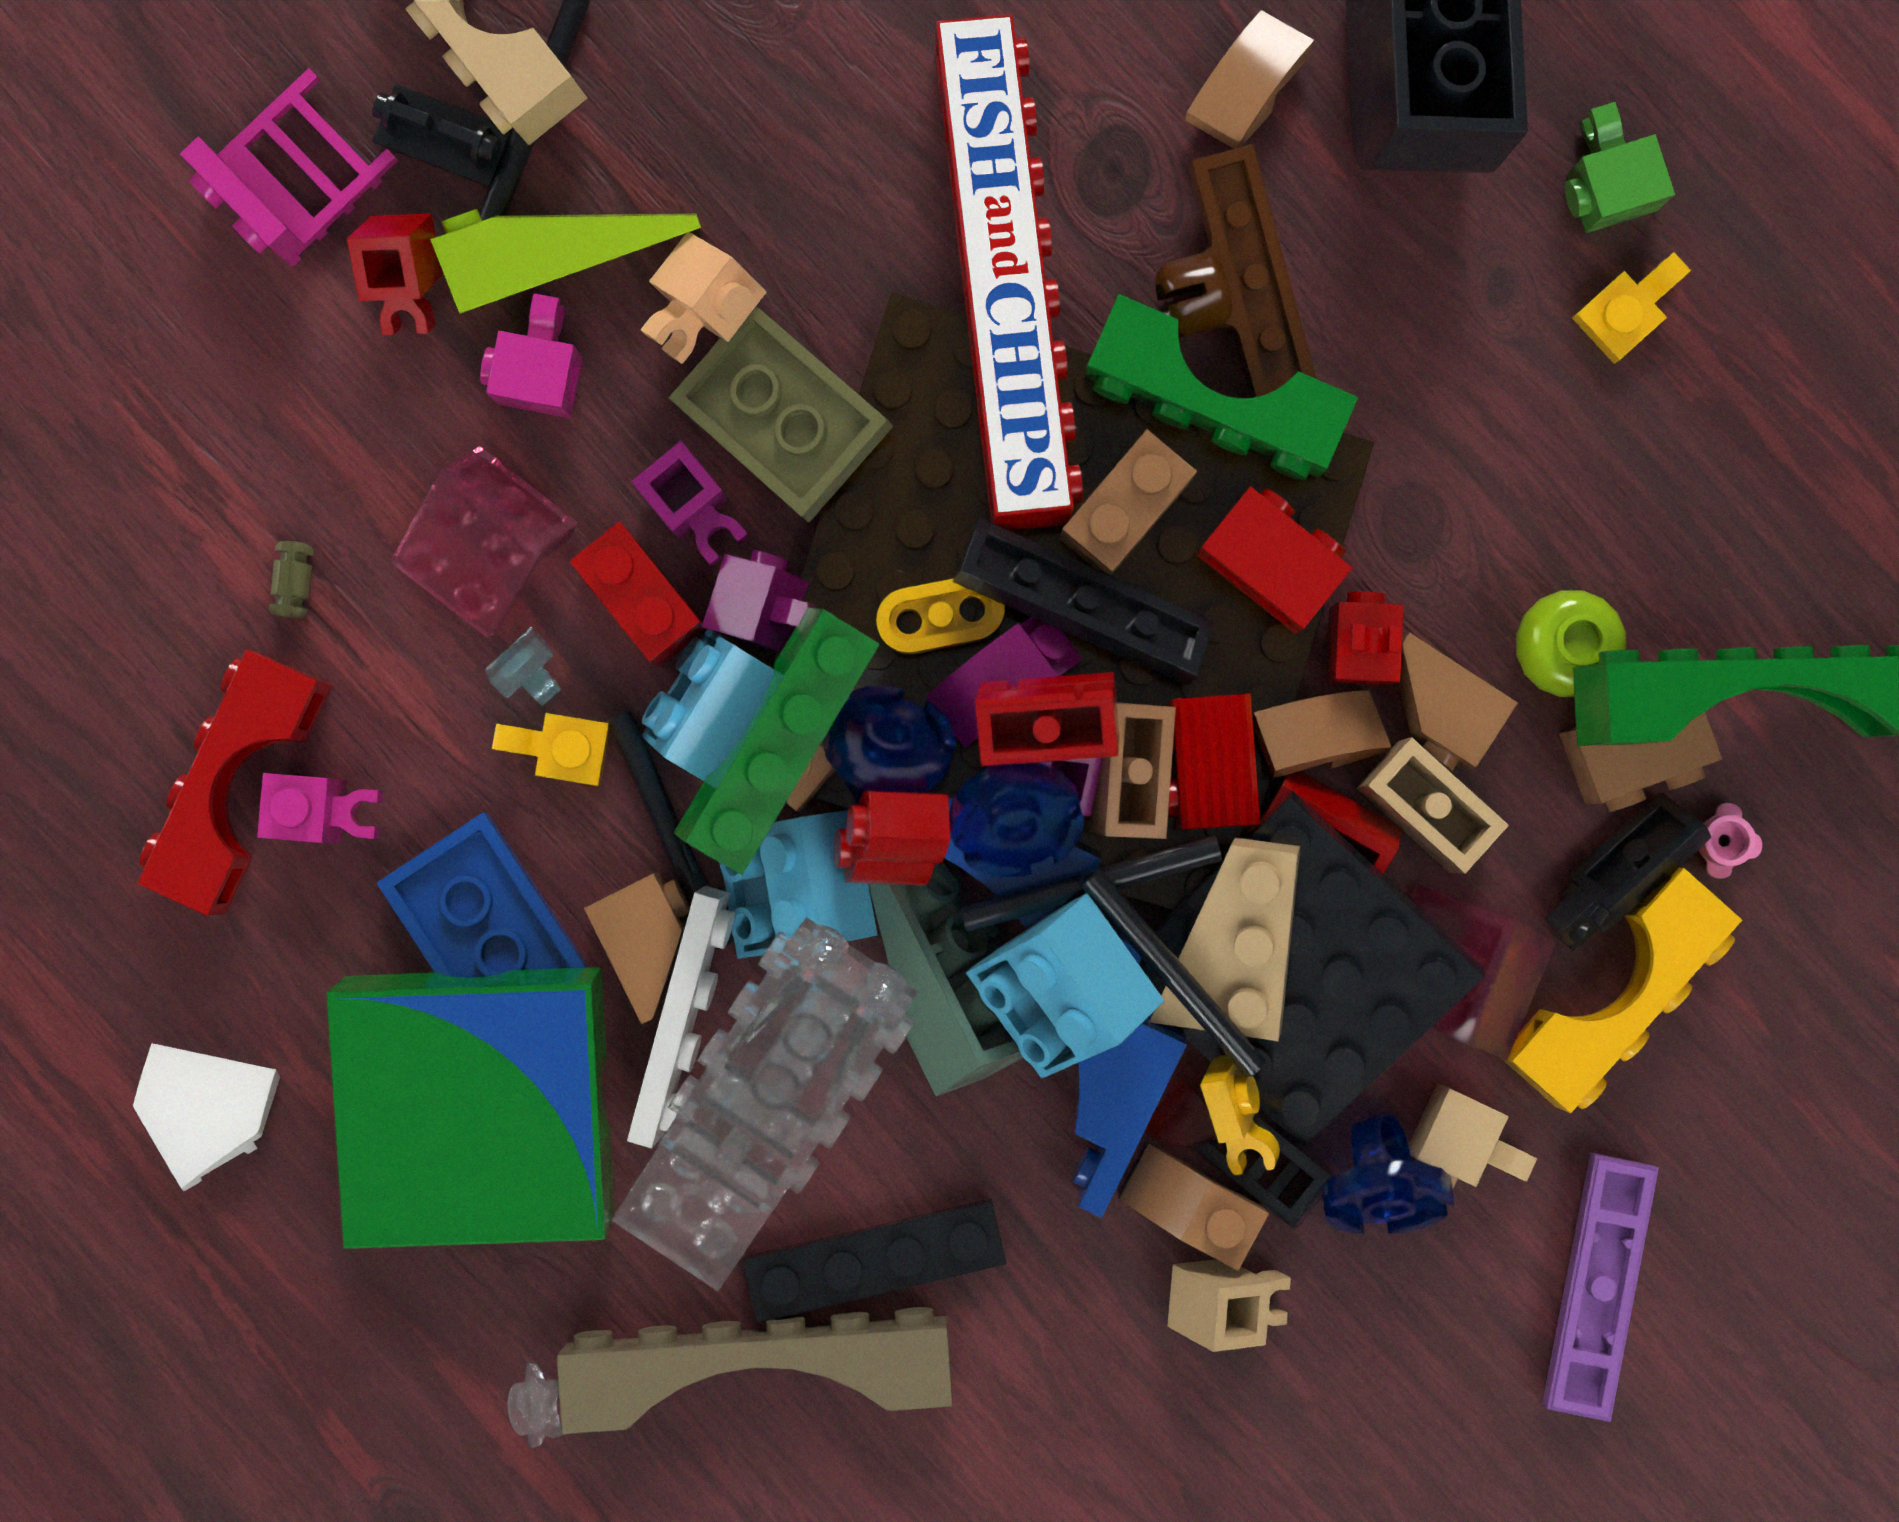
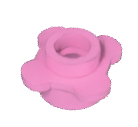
[1698,803,1762,879]

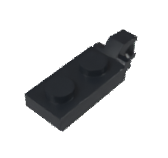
[1545,793,1712,951]

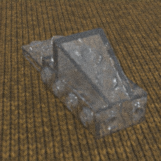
[611,917,919,1291]

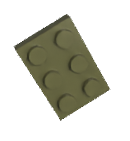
[669,306,893,523]

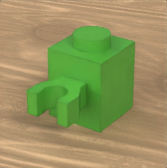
[1565,102,1675,233]

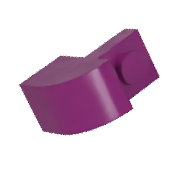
[926,617,1083,748]

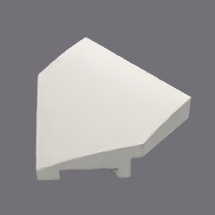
[133,1043,280,1191]

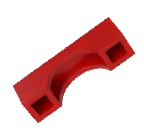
[137,649,332,916]

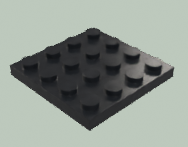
[1139,791,1485,1147]

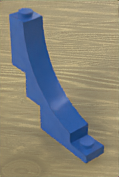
[945,786,1187,1218]

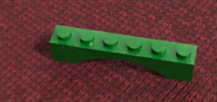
[1573,645,1899,746]

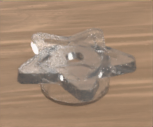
[507,1363,562,1449]

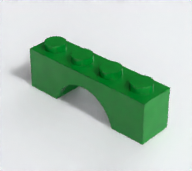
[1084,294,1358,481]
[674,607,880,875]

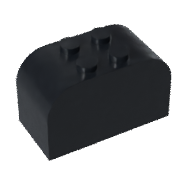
[1346,0,1528,173]

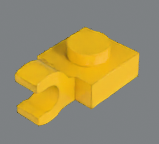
[1572,252,1691,364]
[492,713,610,786]
[1200,1055,1280,1176]

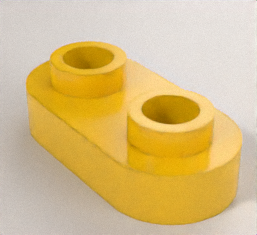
[876,578,1005,654]

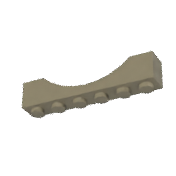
[557,1307,952,1434]

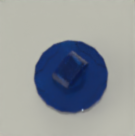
[822,686,956,805]
[949,762,1085,877]
[1322,1112,1455,1234]

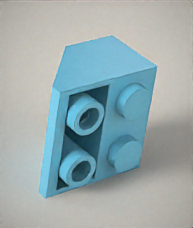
[642,630,774,781]
[719,810,878,959]
[966,893,1164,1079]

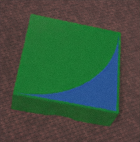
[326,967,615,1249]

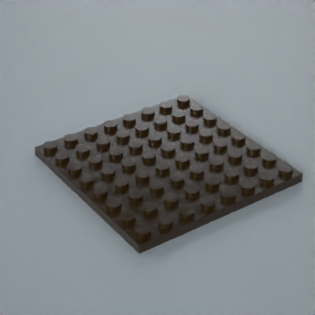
[772,292,1375,910]

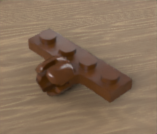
[1155,144,1316,398]

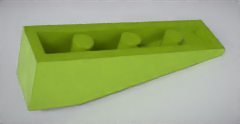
[430,209,701,314]

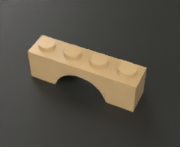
[405,0,588,145]

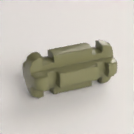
[269,541,313,619]

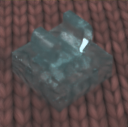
[485,626,561,706]

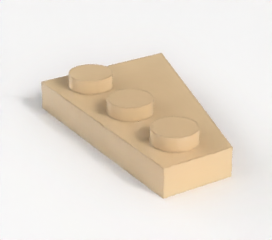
[1149,838,1301,1041]

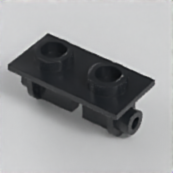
[372,83,512,187]

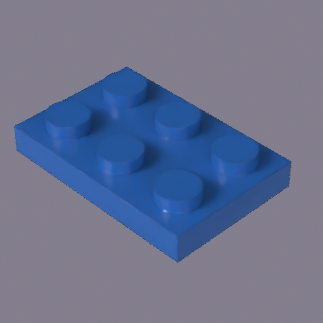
[376,812,589,978]

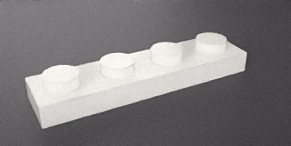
[627,886,735,1148]

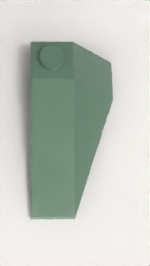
[869,862,1023,1096]

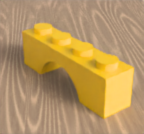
[1499,868,1742,1113]

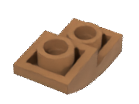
[1185,10,1314,149]
[1252,690,1391,779]

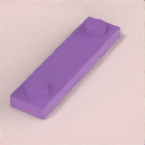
[1542,1152,1659,1422]

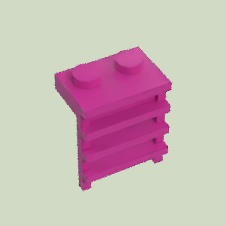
[180,68,398,267]

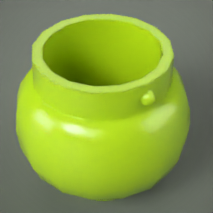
[1516,590,1627,697]

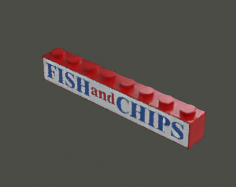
[934,14,1083,531]

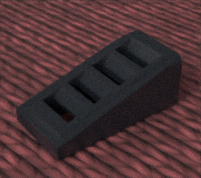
[1192,1115,1335,1230]

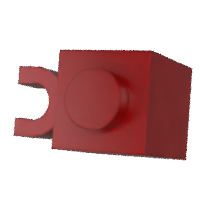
[346,213,443,335]
[1326,591,1403,686]

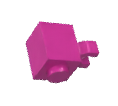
[480,293,583,419]
[257,773,384,843]

